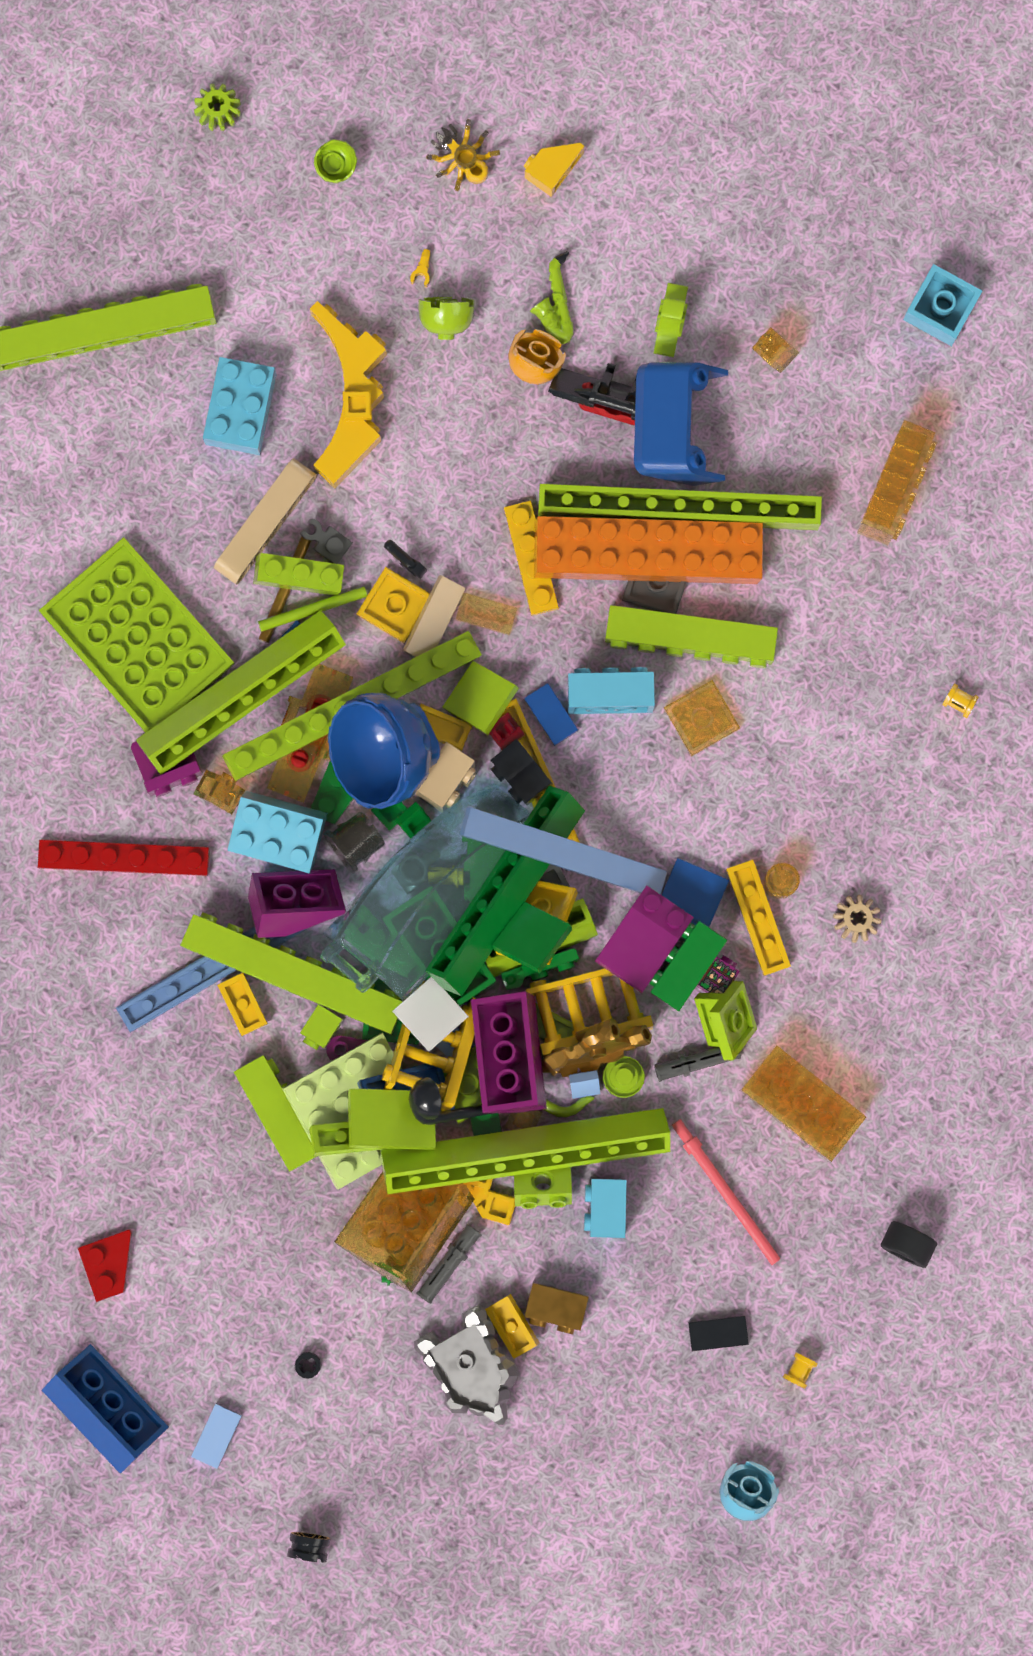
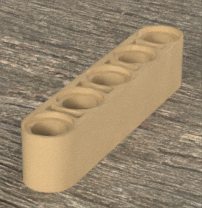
[214,458,317,585]

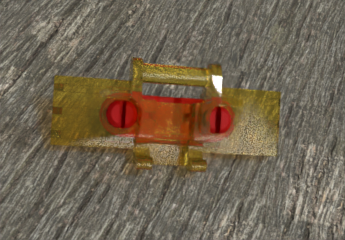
[267,664,354,803]

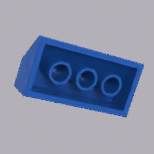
[41,1344,169,1474]

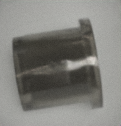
[323,811,385,874]

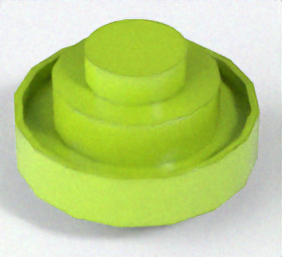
[603,1056,645,1098]

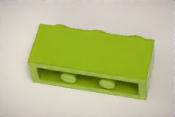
[253,553,344,596]

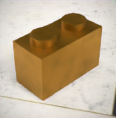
[525,1283,589,1334]

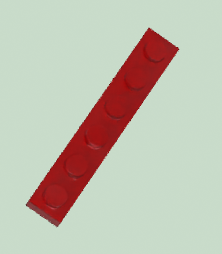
[37,840,209,876]

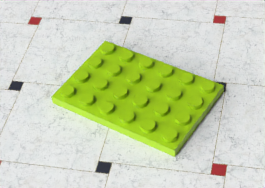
[38,537,235,733]

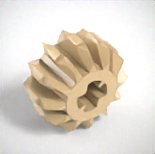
[833,895,882,943]

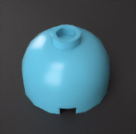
[719,1461,779,1521]

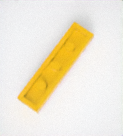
[504,500,559,616]
[726,860,791,976]

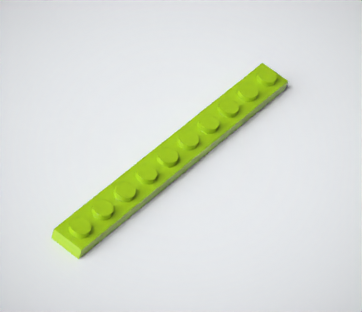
[222,631,482,782]

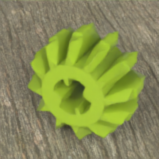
[194,83,241,132]

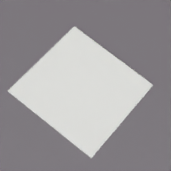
[392,977,469,1052]

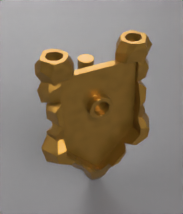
[542,1018,652,1077]

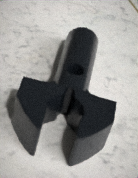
[384,540,427,579]

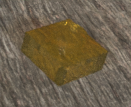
[505,1110,542,1130]

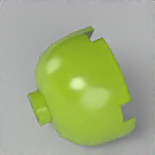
[418,297,474,340]

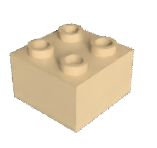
[415,742,477,814]

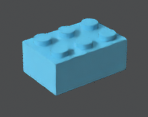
[203,357,277,455]
[568,667,655,714]
[227,791,328,873]

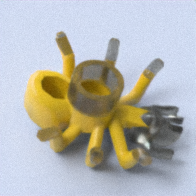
[426,119,500,191]

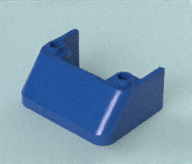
[634,362,728,486]

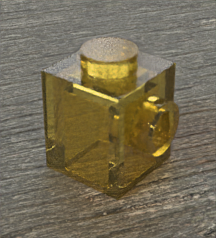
[752,327,800,373]
[193,769,245,815]

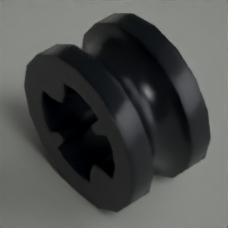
[295,1352,321,1379]

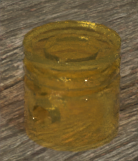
[764,863,800,899]

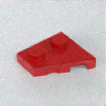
[78,1229,132,1302]

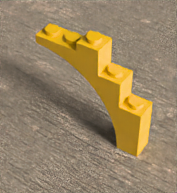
[310,301,387,489]

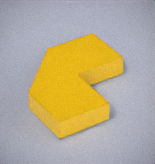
[463,1179,515,1225]

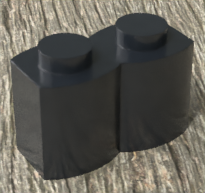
[491,739,553,806]

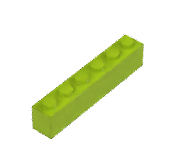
[605,605,778,668]

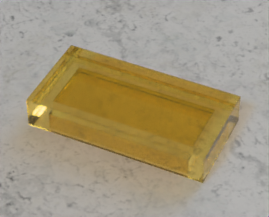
[456,593,517,636]

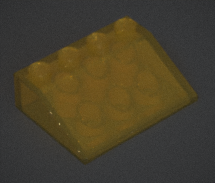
[334,1172,475,1293]

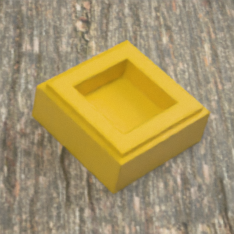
[343,390,372,421]

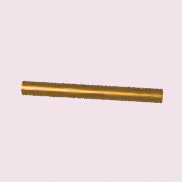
[259,536,312,643]

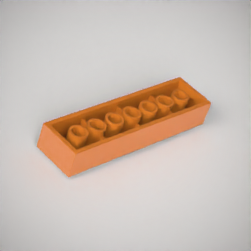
[534,516,763,584]

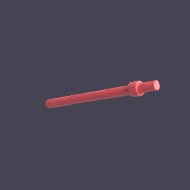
[671,1119,781,1265]

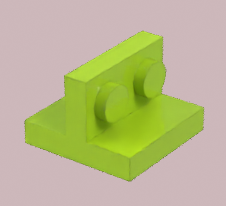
[694,981,757,1061]

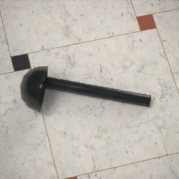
[408,1077,493,1125]

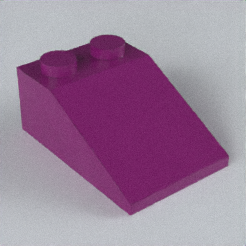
[248,869,346,938]
[595,885,694,993]

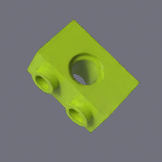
[514,1167,572,1209]

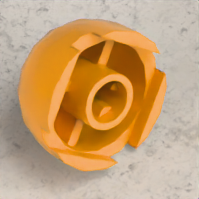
[508,329,566,385]

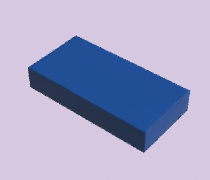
[524,683,578,746]

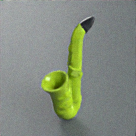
[530,251,574,345]

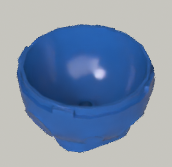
[328,693,440,809]

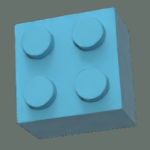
[903,264,982,347]
[584,1179,627,1238]

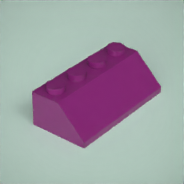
[471,991,547,1113]

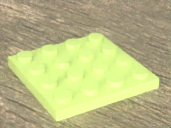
[282,1033,437,1189]

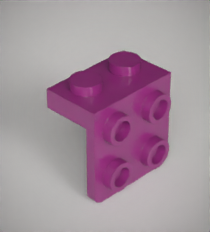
[131,741,203,797]

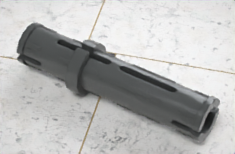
[654,1047,741,1082]
[416,1224,482,1304]

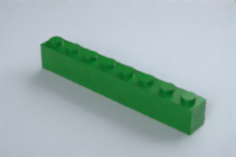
[425,786,585,996]

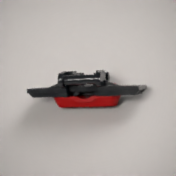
[548,363,636,426]

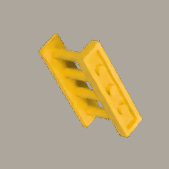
[525,968,654,1058]
[382,979,477,1111]

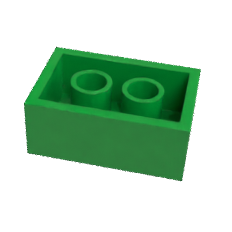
[649,920,728,1011]

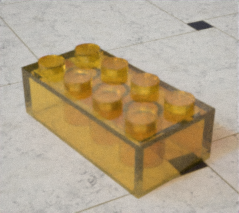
[857,420,937,546]
[739,1045,867,1162]

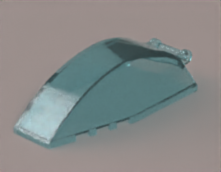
[320,784,531,1001]

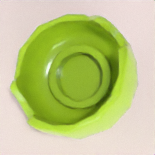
[314,139,357,184]

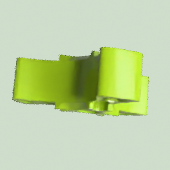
[653,283,688,358]

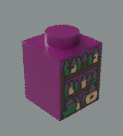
[697,955,740,993]

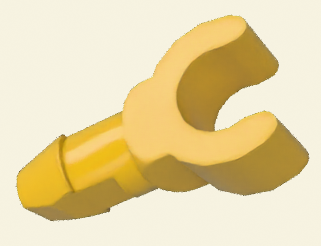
[410,249,430,287]

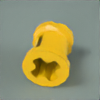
[942,683,979,718]
[782,1352,818,1389]

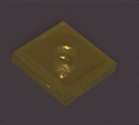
[663,680,741,757]

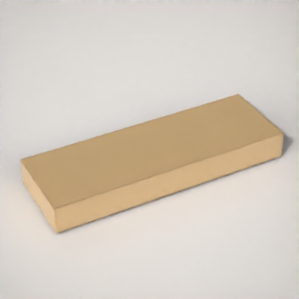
[402,575,466,657]

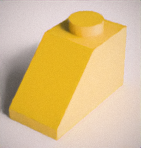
[523,143,585,197]

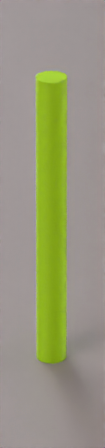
[258,586,368,632]

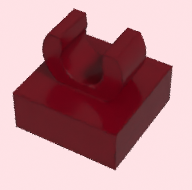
[489,712,526,750]

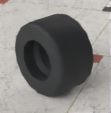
[881,1221,937,1268]

